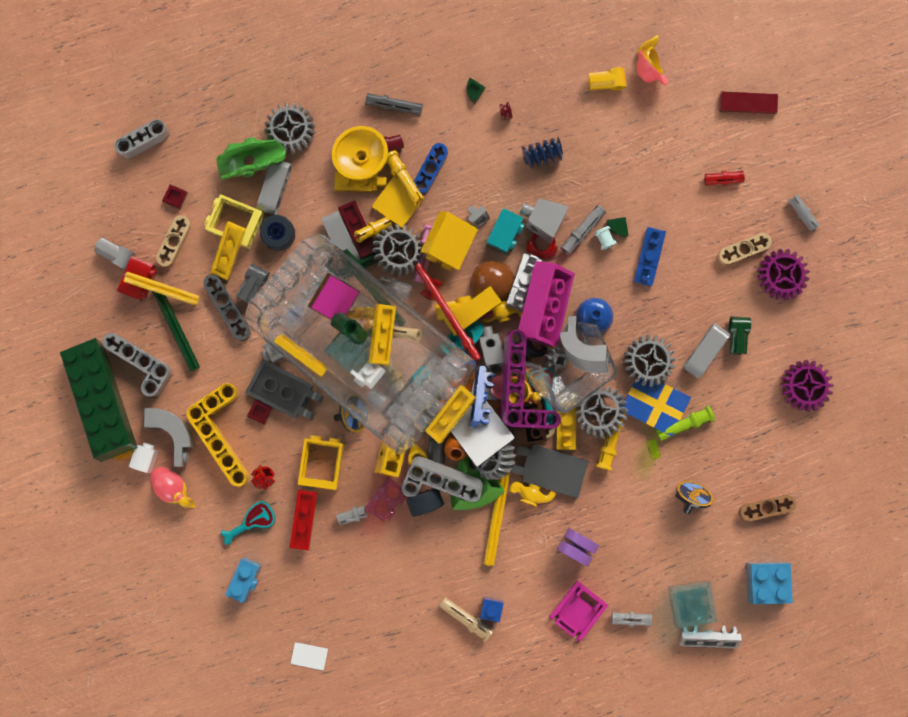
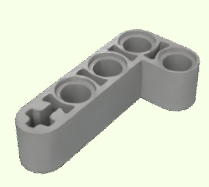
[102,333,173,397]
[402,457,483,502]

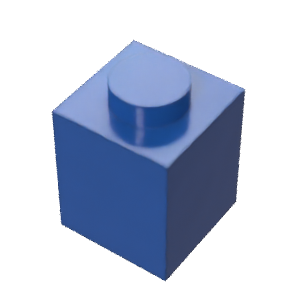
[480,597,504,623]

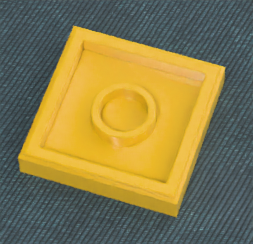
[372,176,423,228]

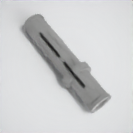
[560,205,606,255]

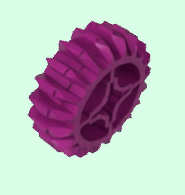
[757,249,810,301]
[780,360,834,412]

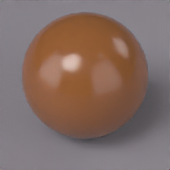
[470,260,515,302]

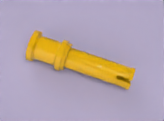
[386,151,424,205]
[595,414,624,471]

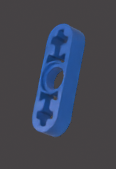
[414,143,448,195]

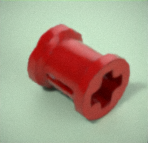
[420,277,443,301]

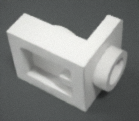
[350,360,386,389]

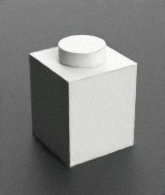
[129,442,159,473]

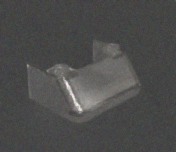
[525,321,617,413]

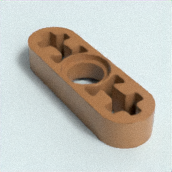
[739,495,796,521]

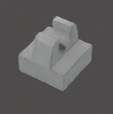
[467,205,490,229]

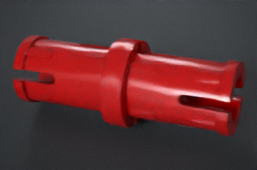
[704,170,745,186]

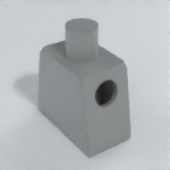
[520,199,568,244]
[479,326,504,373]

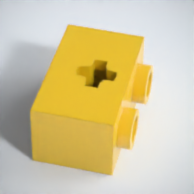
[374,435,408,478]

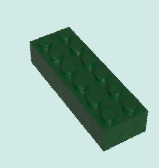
[60,338,138,462]

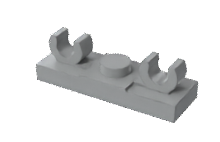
[506,253,542,312]
[679,624,742,649]

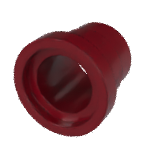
[384,134,404,153]

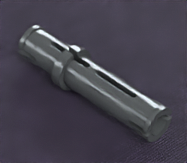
[365,93,423,116]

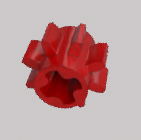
[251,465,275,490]

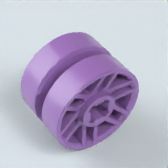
[557,528,600,567]

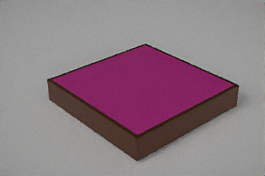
[308,273,360,320]

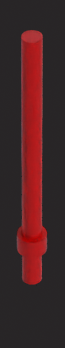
[414,263,481,362]

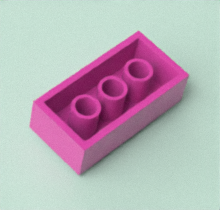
[517,261,575,347]

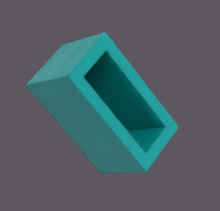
[486,208,525,255]

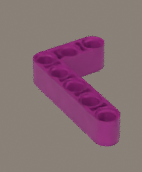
[501,330,561,429]

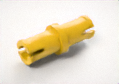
[354,216,392,243]

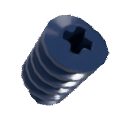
[521,137,563,169]

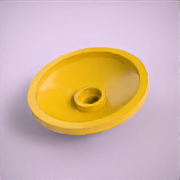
[332,126,388,181]

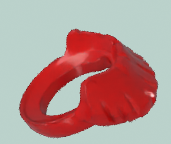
[526,233,558,259]

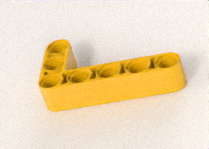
[186,383,249,486]

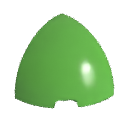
[450,457,504,510]

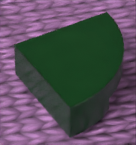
[467,78,486,104]
[606,217,629,237]

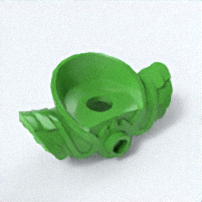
[216,137,286,180]

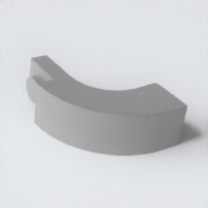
[560,316,608,373]
[144,408,194,467]

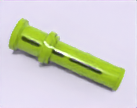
[656,405,715,442]

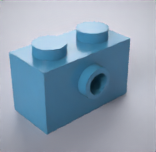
[225,557,262,603]

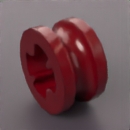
[499,102,513,121]

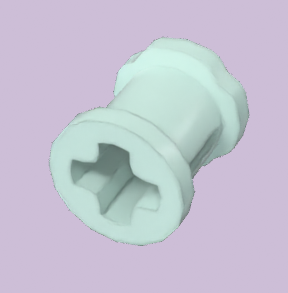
[594,226,617,250]

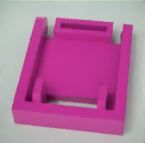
[549,580,608,642]

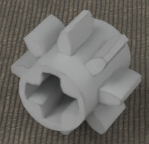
[261,339,285,363]
[544,346,569,371]

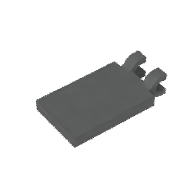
[245,359,324,420]
[511,444,589,498]

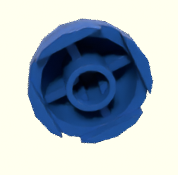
[575,298,614,336]

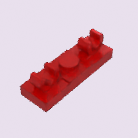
[289,490,318,551]

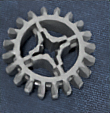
[264,103,316,154]
[372,224,423,276]
[623,335,676,387]
[575,386,628,438]
[470,440,516,480]

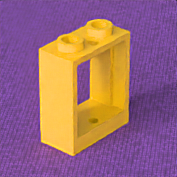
[298,435,345,490]

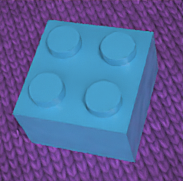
[746,562,793,604]

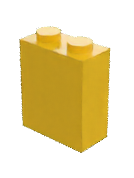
[420,211,478,271]

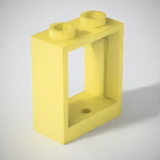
[205,194,265,249]

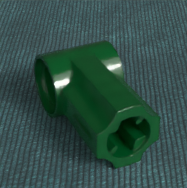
[330,312,368,345]
[728,316,751,355]

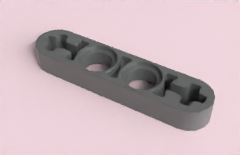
[204,275,251,341]

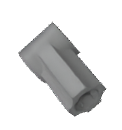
[94,237,135,270]

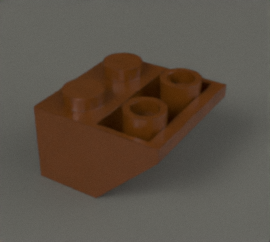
[500,403,547,446]

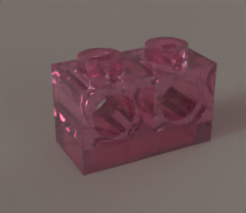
[365,477,407,522]

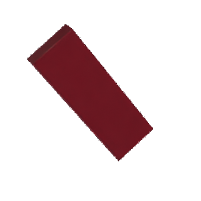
[720,91,778,114]
[338,200,376,259]

